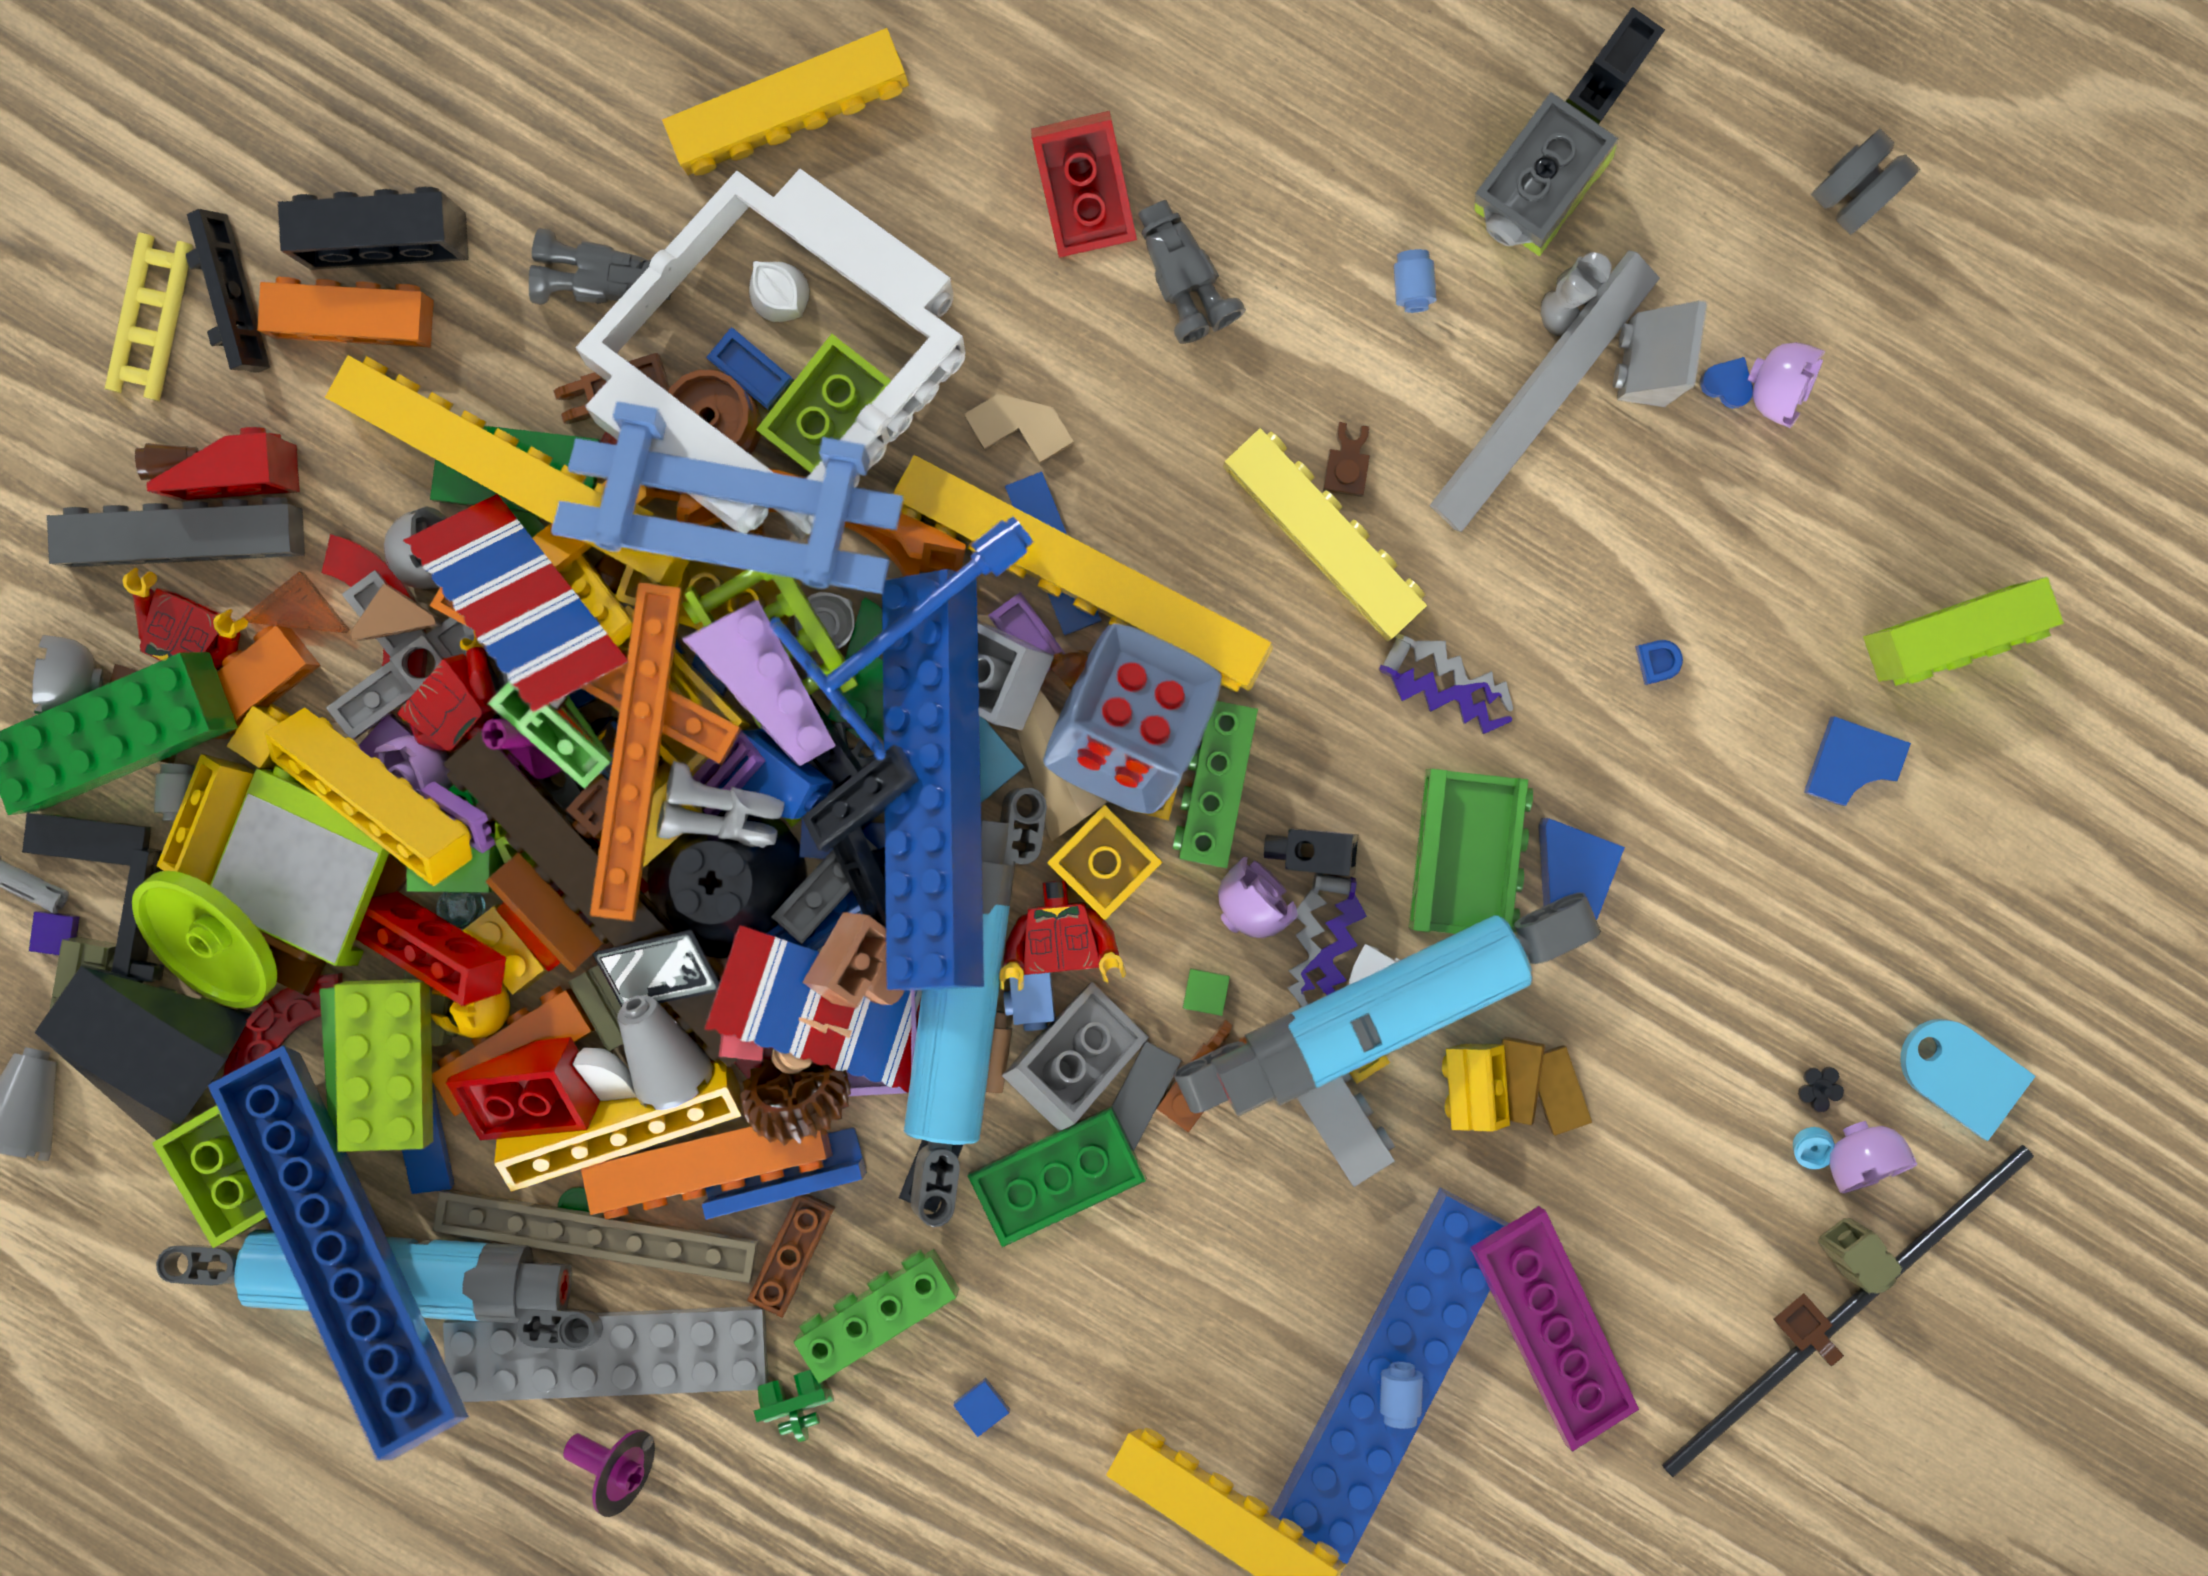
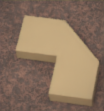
[964,394,1074,464]

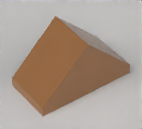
[350,583,442,641]

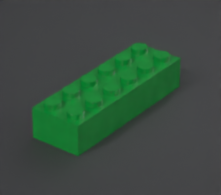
[0,652,238,815]

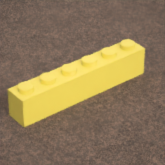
[1223,428,1427,641]

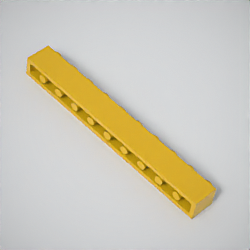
[325,355,690,587]
[893,455,1273,692]

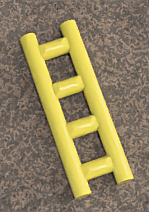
[104,232,193,401]

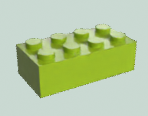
[1863,576,2064,686]
[335,979,433,1152]

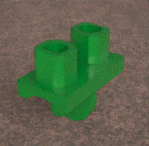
[754,1370,834,1442]

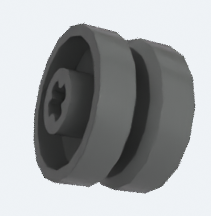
[1811,128,1921,235]

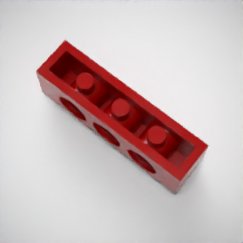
[355,891,506,1006]

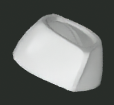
[749,261,809,322]
[794,592,854,652]

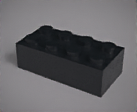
[278,187,469,270]

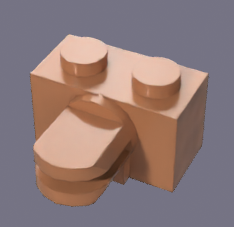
[802,912,904,1008]

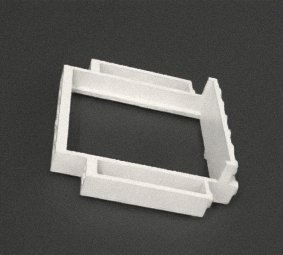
[576,169,966,540]

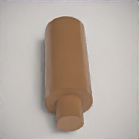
[986,1011,1012,1093]

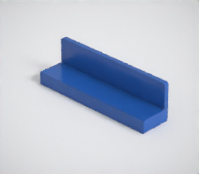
[702,1127,867,1220]

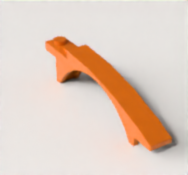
[646,468,966,577]

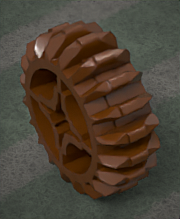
[740,1058,851,1146]

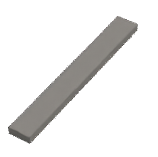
[1429,251,1660,532]

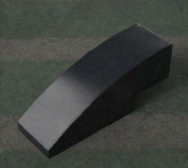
[1565,7,1665,125]

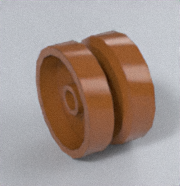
[668,370,762,454]

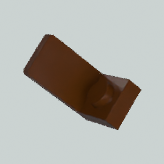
[566,773,610,842]

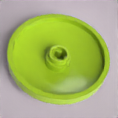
[132,871,277,1008]

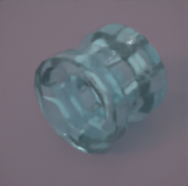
[436,892,485,928]

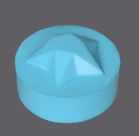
[1792,1127,1835,1169]

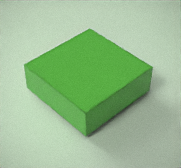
[1183,968,1230,1016]

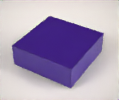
[29,911,80,955]

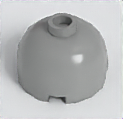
[384,506,447,590]
[32,635,103,714]

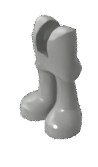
[1541,253,1611,337]
[656,761,784,848]

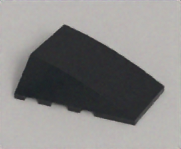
[34,964,252,1140]

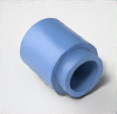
[1394,249,1437,313]
[1380,1362,1423,1428]

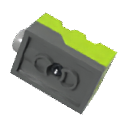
[1475,92,1618,257]

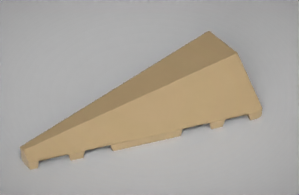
[1016,689,1109,841]

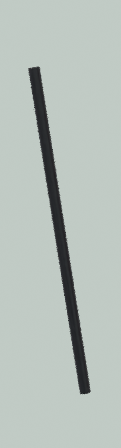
[1662,1145,2034,1478]

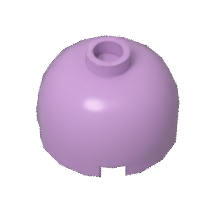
[1748,342,1825,428]
[374,735,452,796]
[1218,857,1298,938]
[1830,1121,1917,1194]

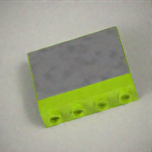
[210,765,389,966]

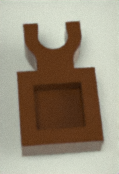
[1323,422,1370,497]

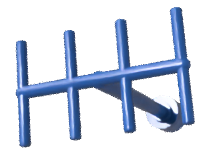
[770,516,1034,760]

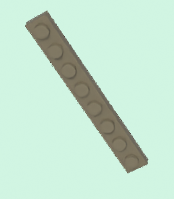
[433,1189,759,1283]

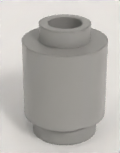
[154,764,195,822]

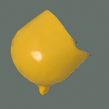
[431,985,510,1039]

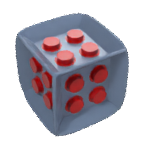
[1043,624,1222,814]

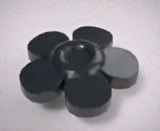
[1798,1067,1844,1112]

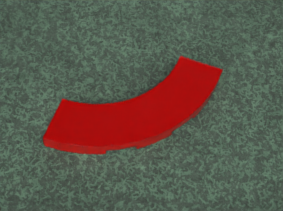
[321,534,427,678]
[223,973,343,1077]

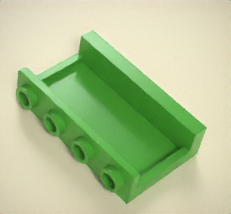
[1408,769,1533,934]

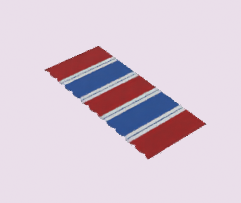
[403,494,629,713]
[705,925,922,1093]

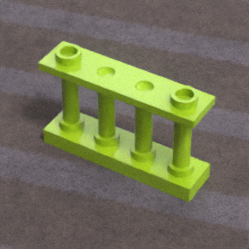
[682,570,858,728]

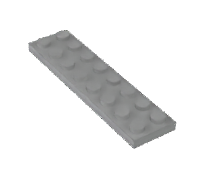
[443,1306,768,1402]

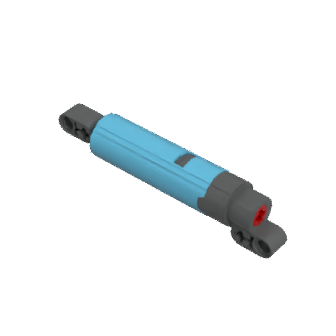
[904,788,1047,1227]
[1174,893,1601,1117]
[156,1229,603,1350]

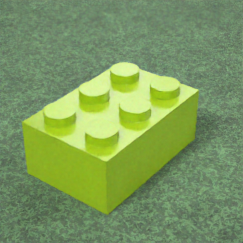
[756,333,892,474]
[152,1105,267,1248]

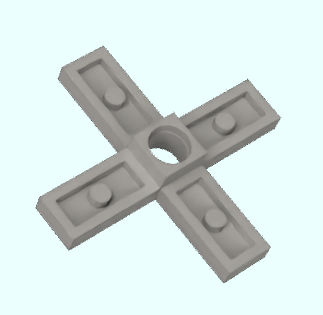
[326,570,493,740]

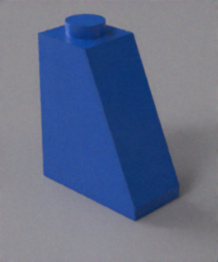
[718,729,833,819]
[1538,818,1625,921]

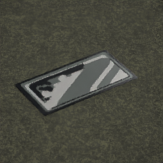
[592,930,720,1008]

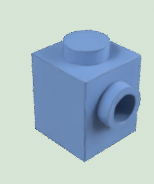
[1004,972,1056,1031]

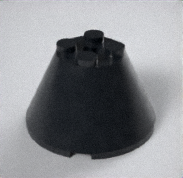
[647,806,808,959]

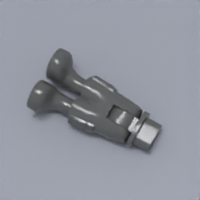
[1138,200,1246,344]
[529,228,672,305]

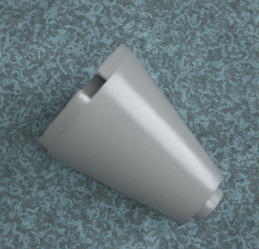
[617,996,713,1110]
[0,1047,57,1161]

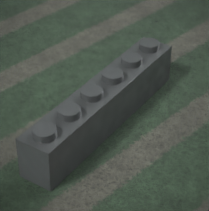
[47,497,305,568]

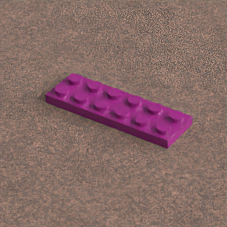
[1470,1206,1639,1452]

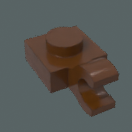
[1773,1293,1844,1366]

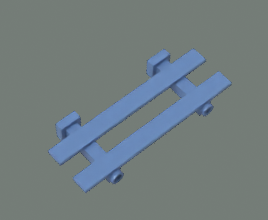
[551,401,904,594]

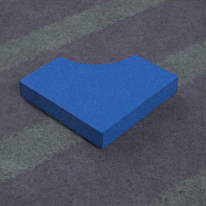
[1804,716,1911,806]

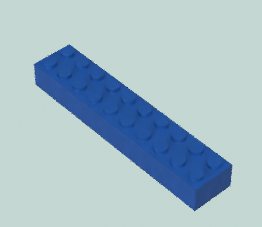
[882,569,984,991]
[208,1045,469,1461]
[1270,1187,1509,1575]

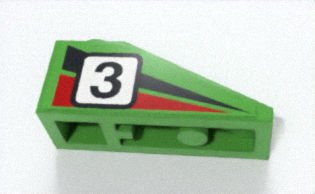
[488,681,612,788]

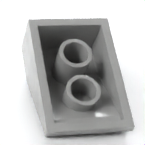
[1613,301,1707,407]
[978,620,1054,730]
[1002,982,1149,1131]

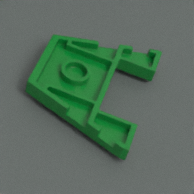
[828,597,884,741]

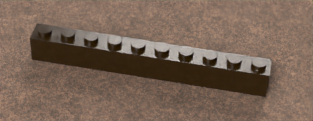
[443,730,738,1068]

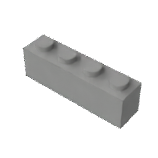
[1297,1073,1395,1187]

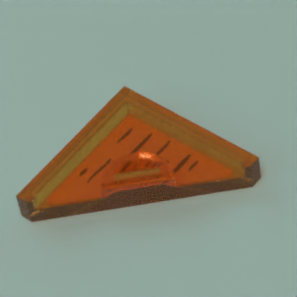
[243,571,350,633]

